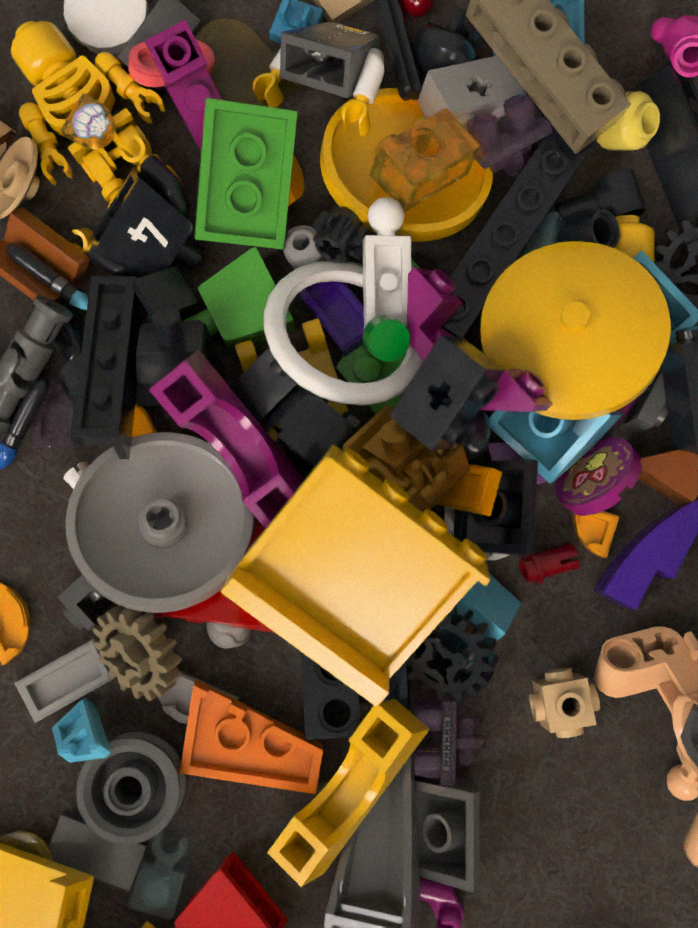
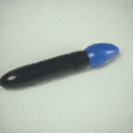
[0,378,49,469]

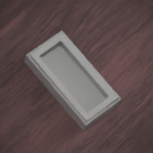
[14,638,117,723]

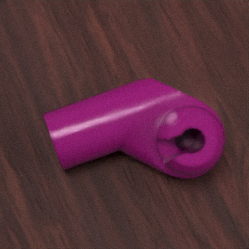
[419,877,464,928]

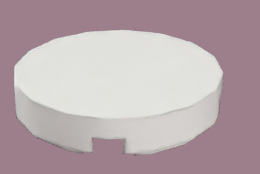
[64,0,149,55]

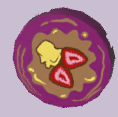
[555,437,642,516]

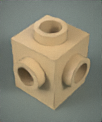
[529,668,600,738]

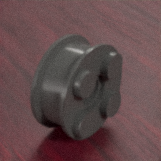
[76,731,186,844]

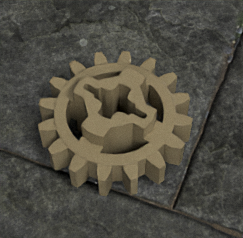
[92,605,182,701]

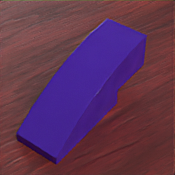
[594,497,698,610]

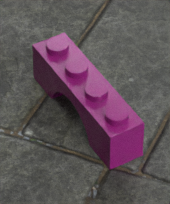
[149,349,305,529]

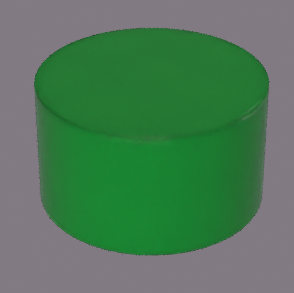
[363,315,410,362]

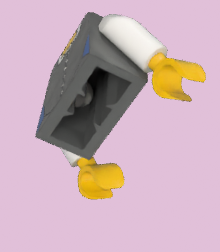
[253,22,384,136]

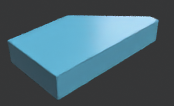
[52,697,111,762]

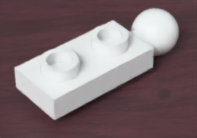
[363,197,411,329]

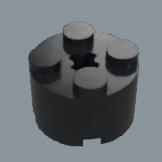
[261,385,364,473]

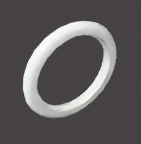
[263,260,424,405]

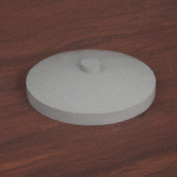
[65,432,255,612]

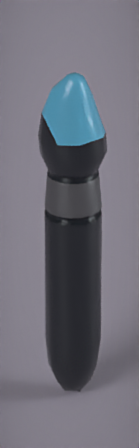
[6,243,88,310]

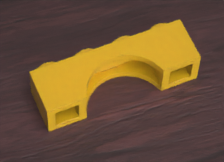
[267,699,430,887]

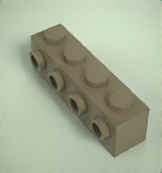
[465,0,631,154]

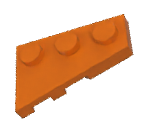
[180,679,323,794]

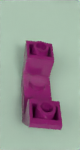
[145,19,222,153]
[407,267,553,412]

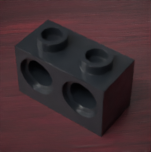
[300,651,369,740]

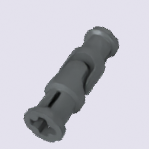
[0,295,73,429]

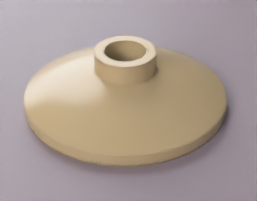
[0,137,40,219]

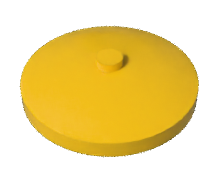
[320,88,493,242]
[480,241,671,420]

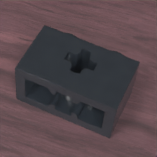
[389,335,505,451]

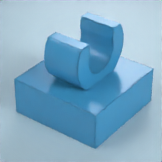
[269,0,323,44]

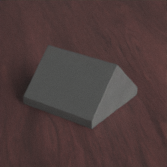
[414,778,480,893]

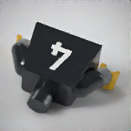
[71,136,204,278]

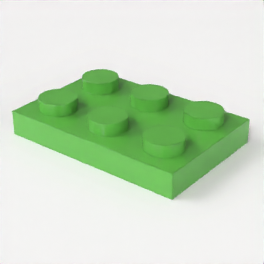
[194,98,298,250]

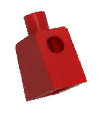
[174,850,288,928]

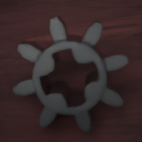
[312,206,369,263]

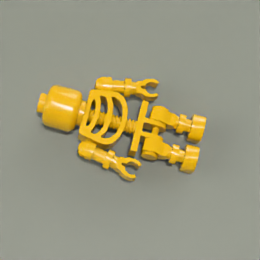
[10,21,182,209]

